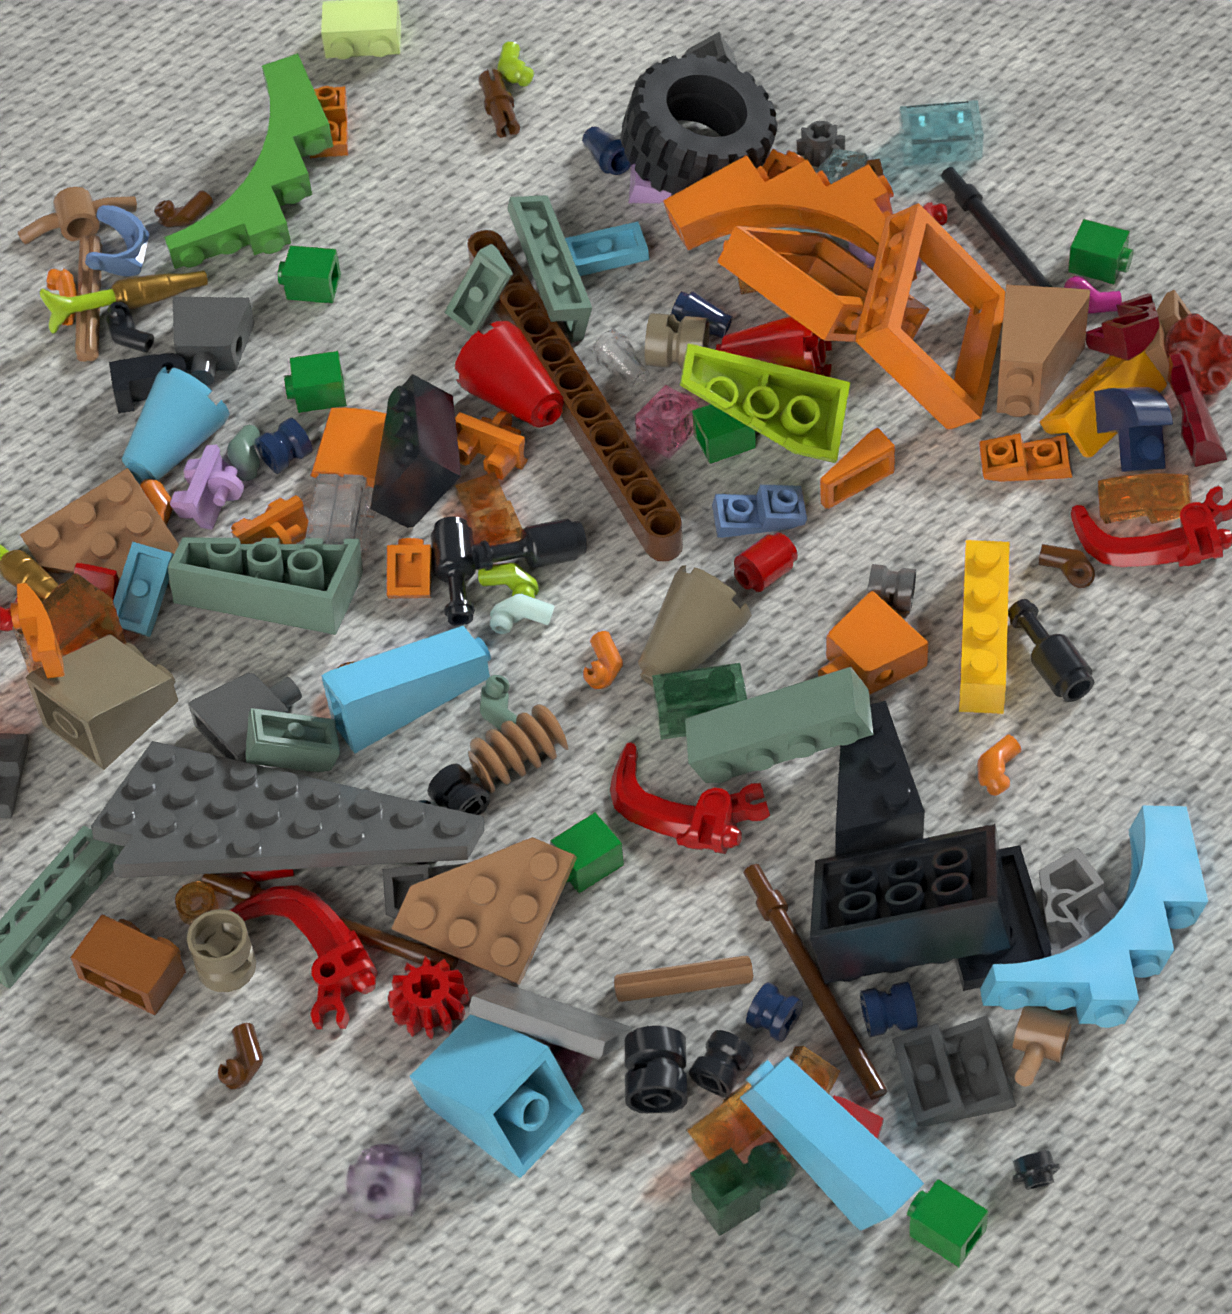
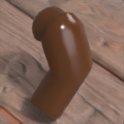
[154,190,214,228]
[1038,544,1095,588]
[217,1023,263,1089]

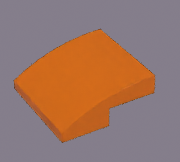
[310,408,386,488]

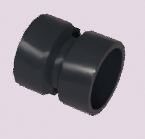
[624,1026,687,1114]

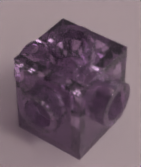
[347,1144,422,1220]

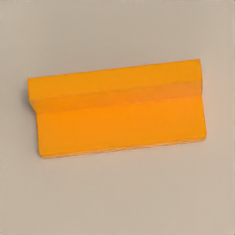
[1039,349,1167,458]

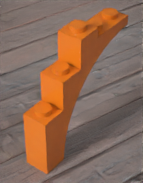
[663,155,917,281]

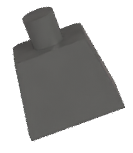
[173,297,255,386]
[188,673,302,765]

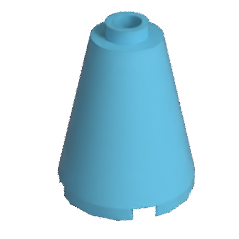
[122,367,230,484]

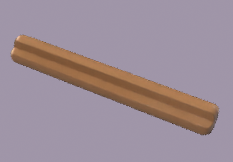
[75,234,102,362]

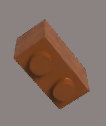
[70,914,186,1015]

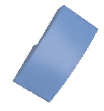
[712,484,807,538]

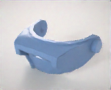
[85,205,149,277]

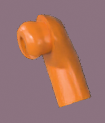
[46,268,77,325]
[139,479,173,526]
[583,631,623,689]
[977,734,1022,796]

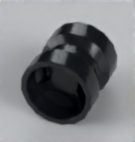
[427,763,490,816]
[689,1030,754,1098]

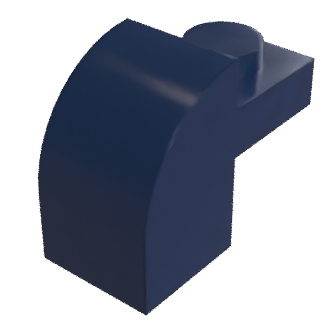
[1094,387,1173,472]

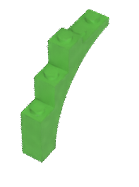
[164,53,333,269]

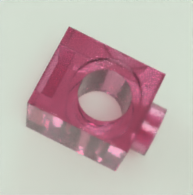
[635,385,699,459]

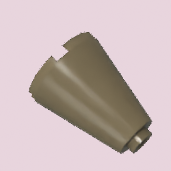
[638,565,752,690]

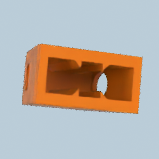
[818,591,928,695]

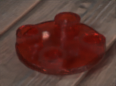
[1165,313,1232,395]

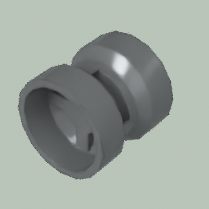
[867,564,916,612]

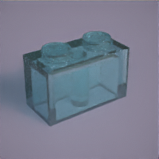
[899,100,984,166]

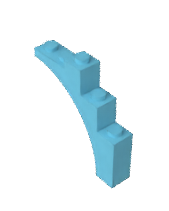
[980,805,1208,1028]

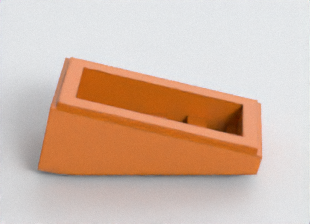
[820,428,895,509]

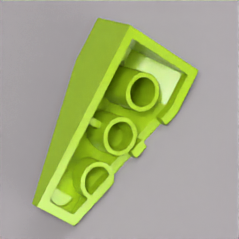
[679,343,850,463]

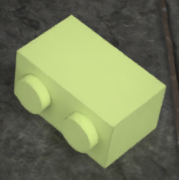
[321,0,401,59]

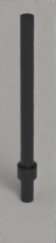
[941,167,1053,287]

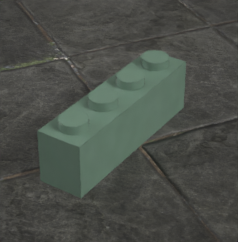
[685,667,874,783]

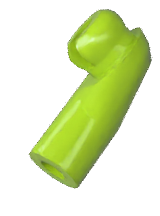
[497,41,534,87]
[478,562,539,598]

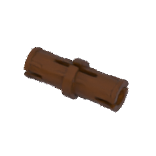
[478,69,520,138]

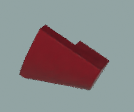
[1085,293,1160,361]
[1168,353,1227,467]

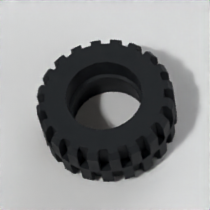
[620,54,778,196]

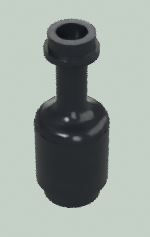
[431,516,476,625]
[472,518,587,571]
[1008,599,1094,702]

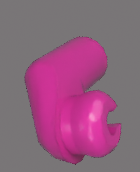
[1064,276,1122,314]

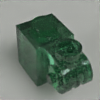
[690,1141,796,1236]

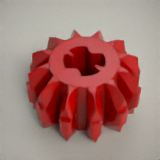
[388,956,469,1040]

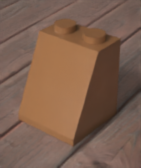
[996,284,1090,417]

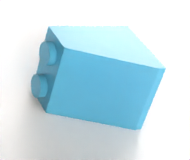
[409,1014,584,1178]

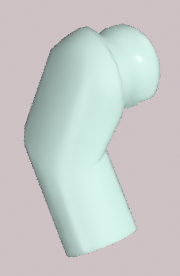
[490,594,555,634]

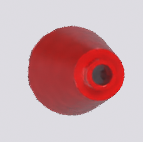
[715,316,832,377]
[455,321,564,428]

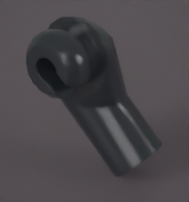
[106,302,154,353]

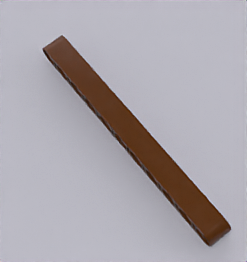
[467,230,683,562]

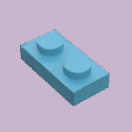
[565,221,649,276]
[106,542,174,637]

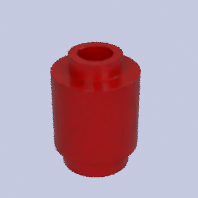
[734,532,798,593]

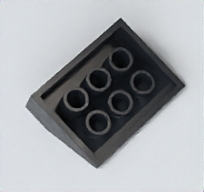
[810,824,1011,984]

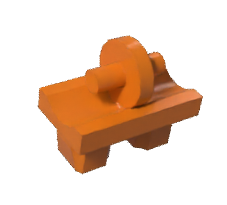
[455,410,528,480]
[231,495,315,544]

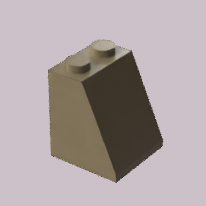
[25,634,178,770]

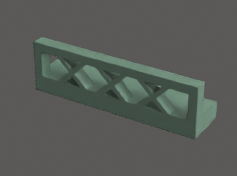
[507,195,592,343]
[0,826,124,989]

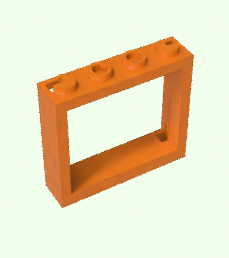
[855,203,1005,430]
[717,226,930,342]

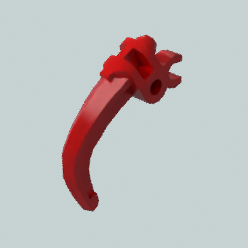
[1071,485,1232,567]
[610,742,770,854]
[229,885,378,1030]

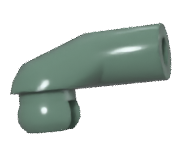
[227,425,260,481]
[480,675,517,731]

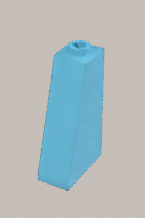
[321,626,491,754]
[740,1056,924,1231]

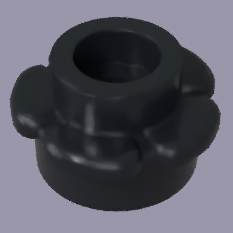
[1012,1151,1060,1190]

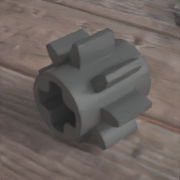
[796,121,845,169]

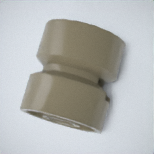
[645,313,710,369]
[186,909,257,992]

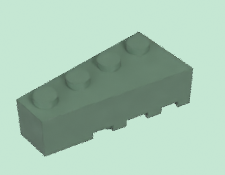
[167,537,363,635]

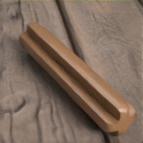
[614,955,753,1002]

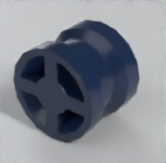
[746,982,803,1042]

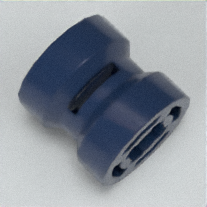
[255,417,313,474]
[860,982,918,1037]

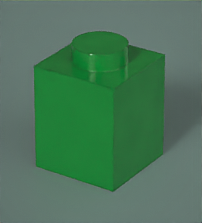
[1068,219,1134,285]
[278,245,341,304]
[284,351,347,413]
[692,404,757,464]
[550,812,624,893]
[907,1179,989,1268]

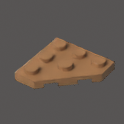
[20,468,179,583]
[391,837,577,985]

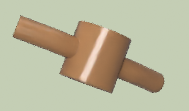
[18,186,137,245]
[1013,1006,1073,1087]

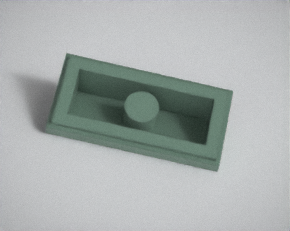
[444,244,513,335]
[245,708,340,772]

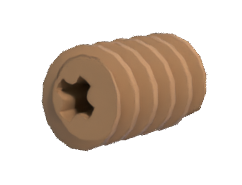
[468,704,568,794]

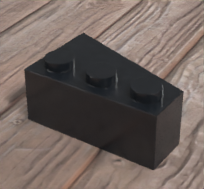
[370,374,461,528]
[835,701,925,856]

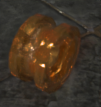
[175,881,219,926]

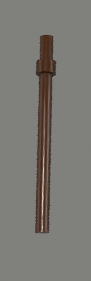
[743,864,888,1100]
[201,873,458,971]

